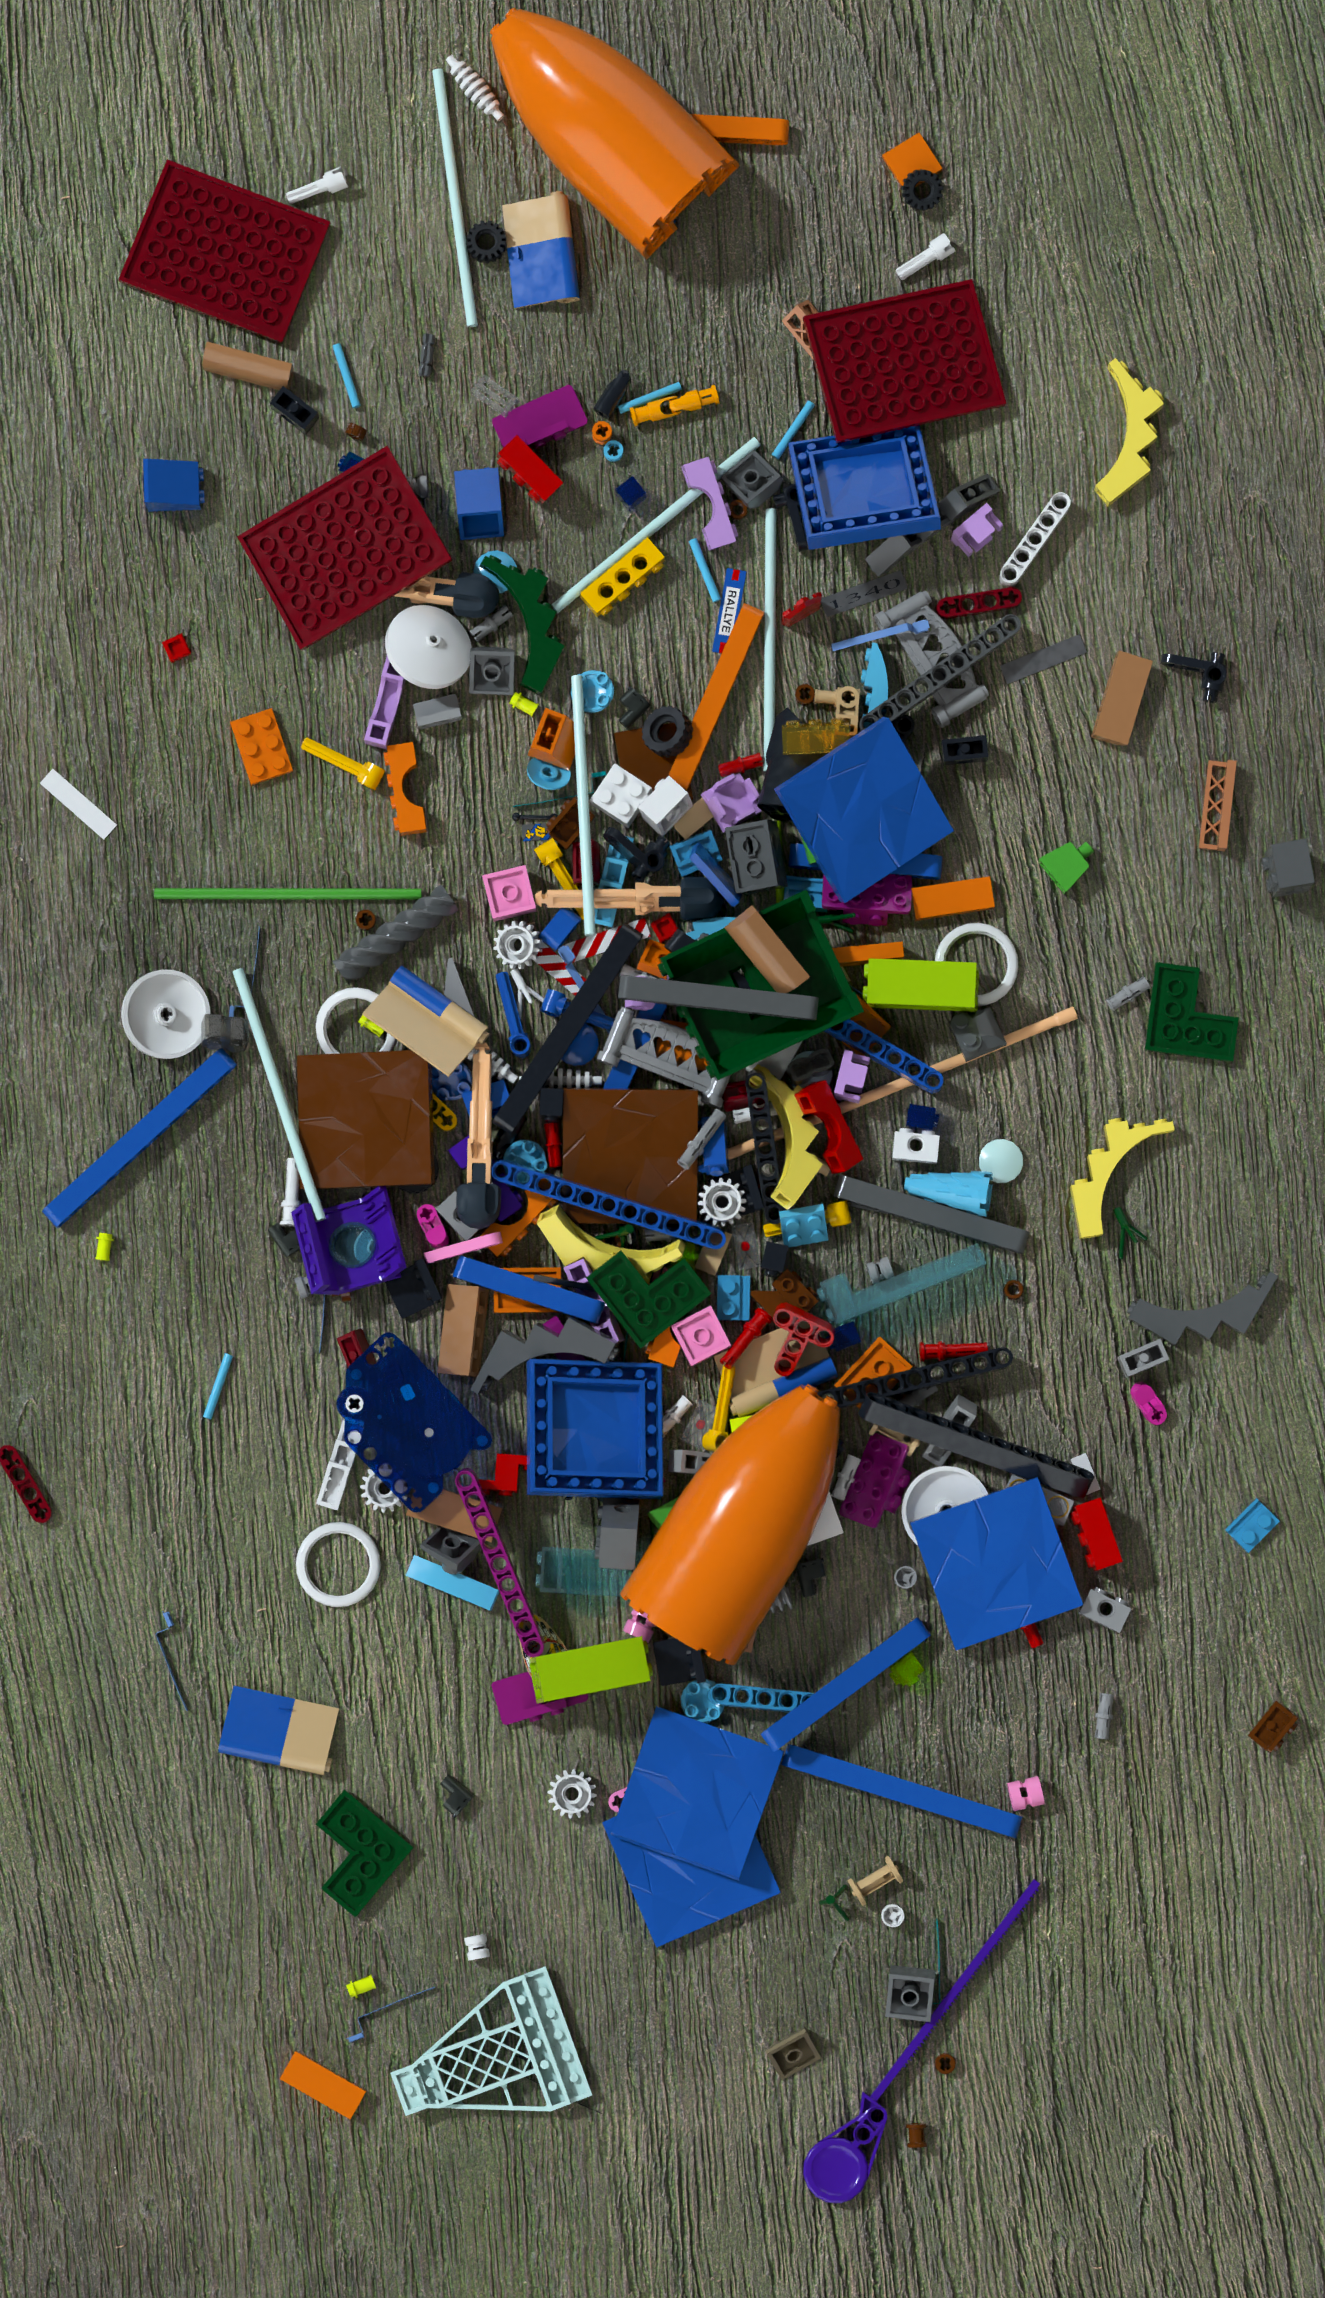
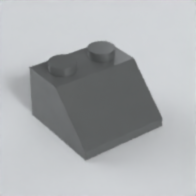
[885,1965,936,2022]

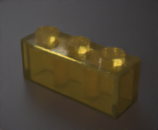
[782,718,850,755]

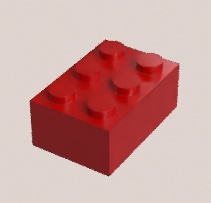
[496,435,563,504]
[1070,1497,1123,1571]

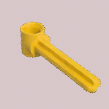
[301,738,385,790]
[534,838,584,920]
[763,1201,852,1237]
[702,1365,736,1452]

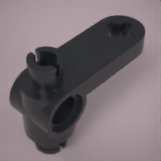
[773,484,808,552]
[1160,652,1227,703]
[603,827,670,882]

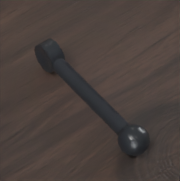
[512,813,558,821]

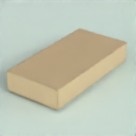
[673,798,714,840]
[694,1231,732,1276]

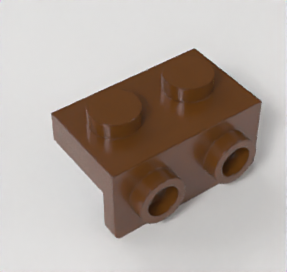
[546,797,595,850]
[772,1269,819,1312]
[1247,1700,1298,1753]

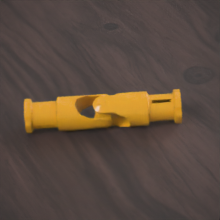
[629,385,720,427]

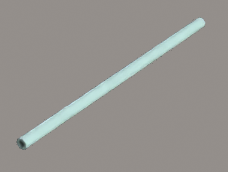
[432,69,478,327]
[551,437,761,613]
[763,508,777,772]
[571,675,596,936]
[233,968,326,1222]

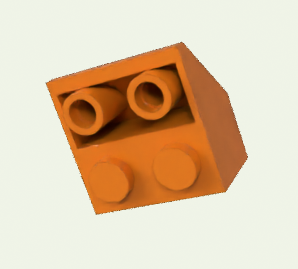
[528,708,575,771]

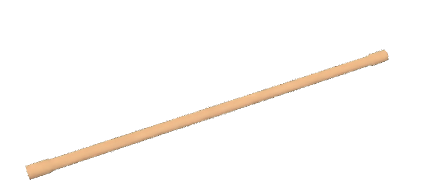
[702,1006,1078,1162]

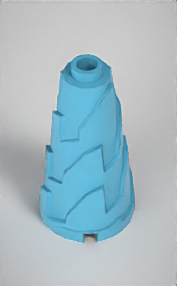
[904,1171,993,1217]

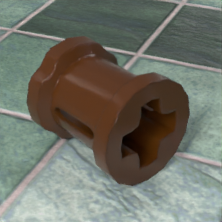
[906,2123,927,2148]

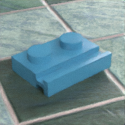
[669,830,723,876]
[784,876,827,912]
[717,1275,750,1321]
[1225,1498,1280,1553]

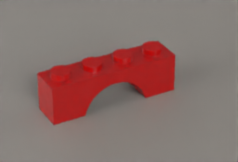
[794,1080,863,1174]

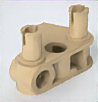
[814,686,860,749]

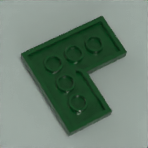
[1144,962,1239,1062]
[585,1250,712,1349]
[316,1789,414,1917]

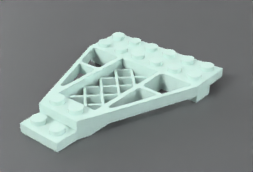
[390,1966,592,2116]

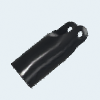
[593,370,630,420]
[492,1117,527,1161]

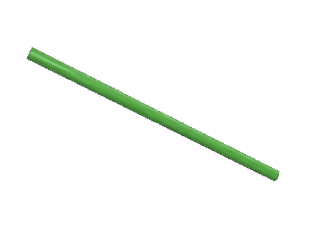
[154,888,422,900]

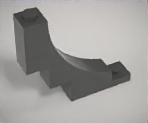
[865,473,1001,577]
[1127,1271,1278,1346]
[470,1316,620,1394]

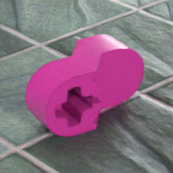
[417,1204,449,1249]
[1131,1382,1167,1425]

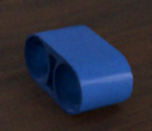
[539,908,582,951]

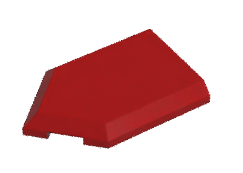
[781,592,822,627]

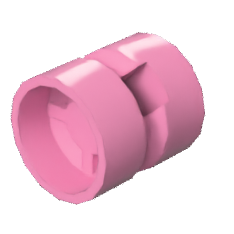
[623,1609,656,1643]
[1007,1776,1045,1811]

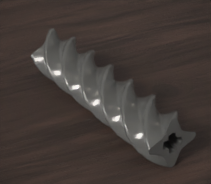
[332,884,459,985]

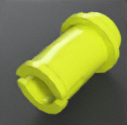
[509,692,539,717]
[358,1015,384,1038]
[95,1233,114,1261]
[346,1975,376,1998]

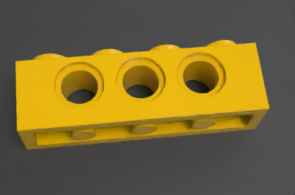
[580,537,665,617]

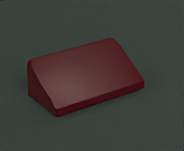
[573,839,600,885]
[722,1080,765,1112]
[336,1329,378,1380]

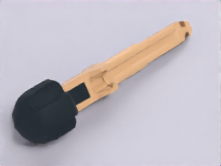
[394,572,499,618]
[535,877,724,920]
[456,1042,501,1229]

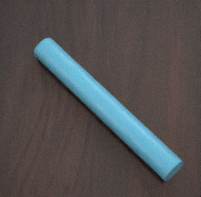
[332,343,361,408]
[618,382,682,414]
[771,401,815,460]
[689,538,721,603]
[203,1353,233,1419]

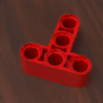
[773,1302,835,1376]

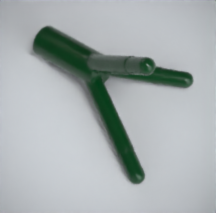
[817,910,856,934]
[1113,1206,1148,1259]
[594,1224,634,1248]
[819,1885,849,1921]

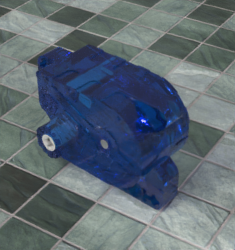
[336,1332,492,1514]

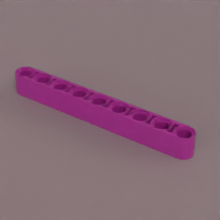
[455,1468,545,1658]

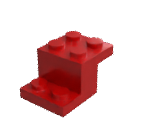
[478,1453,527,1497]

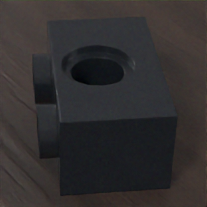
[270,386,319,435]
[941,735,989,766]
[540,1088,563,1124]
[760,1241,788,1278]

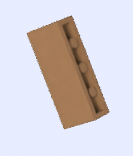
[202,342,294,390]
[1091,650,1153,746]
[724,905,810,993]
[437,1284,489,1378]
[406,1481,503,1543]

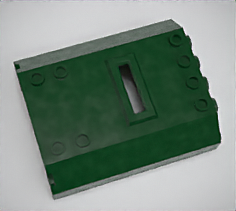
[657,889,864,1081]

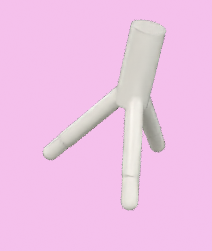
[510,968,544,1019]

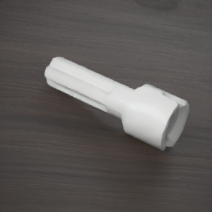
[286,167,348,204]
[896,233,956,280]

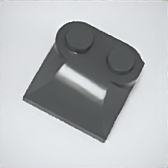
[721,450,783,509]
[469,647,515,695]
[948,1007,1007,1062]
[420,1526,481,1574]

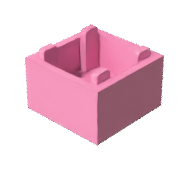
[482,865,537,922]
[671,1306,731,1367]

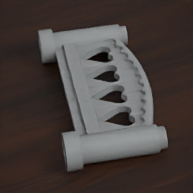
[874,591,989,728]
[596,1007,731,1109]

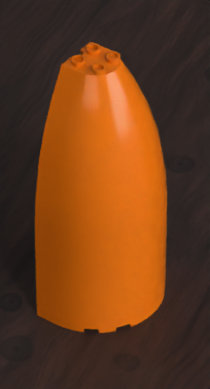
[490,8,740,260]
[620,1384,840,1665]

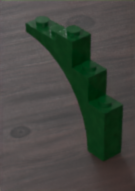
[479,555,565,695]

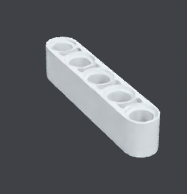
[999,492,1071,587]

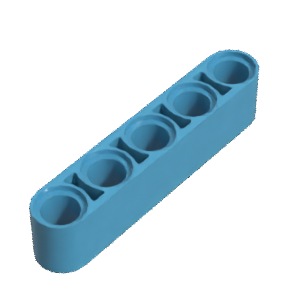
[708,1684,814,1713]

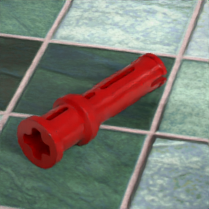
[720,1308,773,1369]
[919,1341,988,1362]

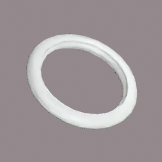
[935,923,1019,1006]
[315,987,397,1054]
[296,1522,381,1607]

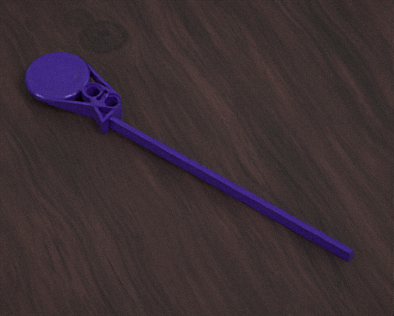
[803,1879,1040,2203]

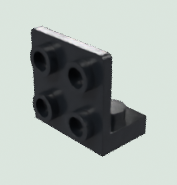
[709,1165,764,1216]
[385,1258,443,1319]
[653,1638,706,1686]

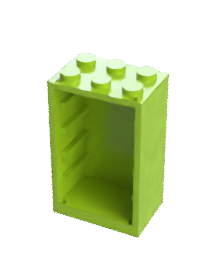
[863,958,979,1012]
[529,1636,653,1704]

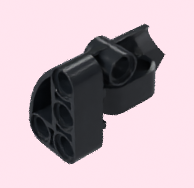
[757,707,830,822]

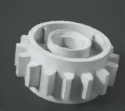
[493,921,543,969]
[698,1178,746,1227]
[360,1463,409,1513]
[547,1769,597,1819]

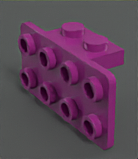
[492,385,588,450]
[822,874,912,926]
[839,1433,912,1528]
[491,1672,588,1725]

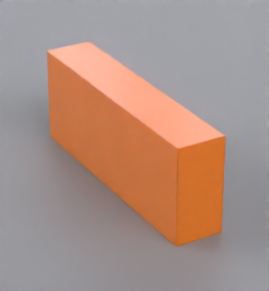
[911,876,995,921]
[832,941,904,967]
[280,2050,367,2120]

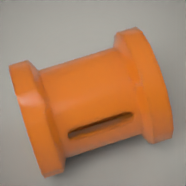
[592,421,612,445]

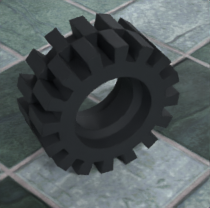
[901,169,943,210]
[466,221,506,263]

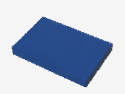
[689,842,742,907]

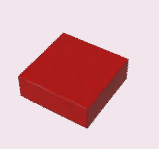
[162,633,191,663]
[650,913,678,943]

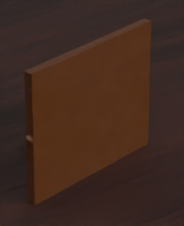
[614,723,693,800]

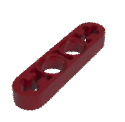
[936,587,1022,619]
[0,1445,52,1523]

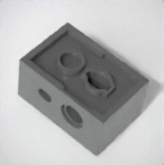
[725,819,788,895]
[1262,838,1315,898]
[595,1498,640,1570]

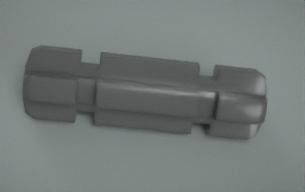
[419,333,435,377]

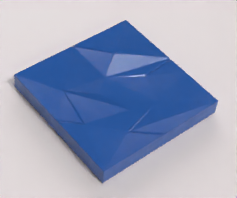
[788,425,941,550]
[774,717,954,903]
[527,1359,663,1499]
[910,1477,1083,1651]
[611,1706,784,1881]
[602,1816,781,1948]

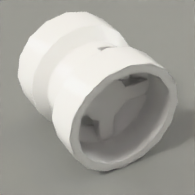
[881,1904,904,1927]
[464,1934,490,1961]

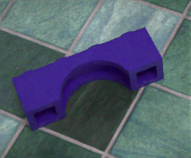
[448,1135,523,1224]

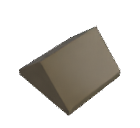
[765,2027,821,2080]

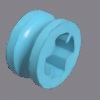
[604,440,623,462]

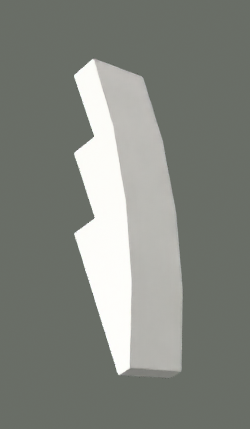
[316,1417,365,1511]

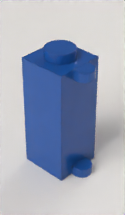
[698,1117,729,1176]

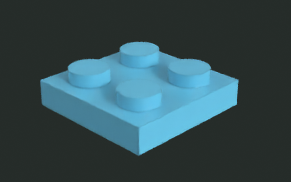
[779,1204,828,1248]

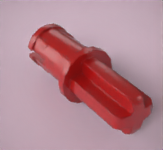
[718,753,763,777]
[544,1123,562,1168]
[1020,1622,1043,1648]

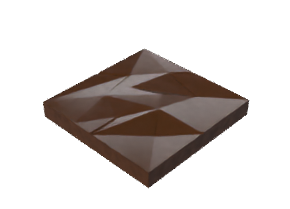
[297,1050,435,1190]
[562,1088,698,1224]

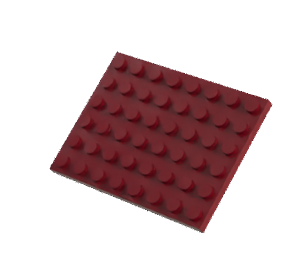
[118,159,331,344]
[803,279,1006,444]
[237,446,453,651]

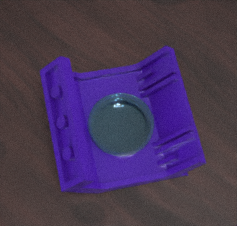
[291,1186,406,1295]

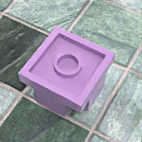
[951,503,1003,557]
[701,773,762,833]
[833,1050,870,1104]

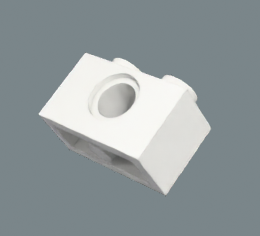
[892,1128,940,1164]

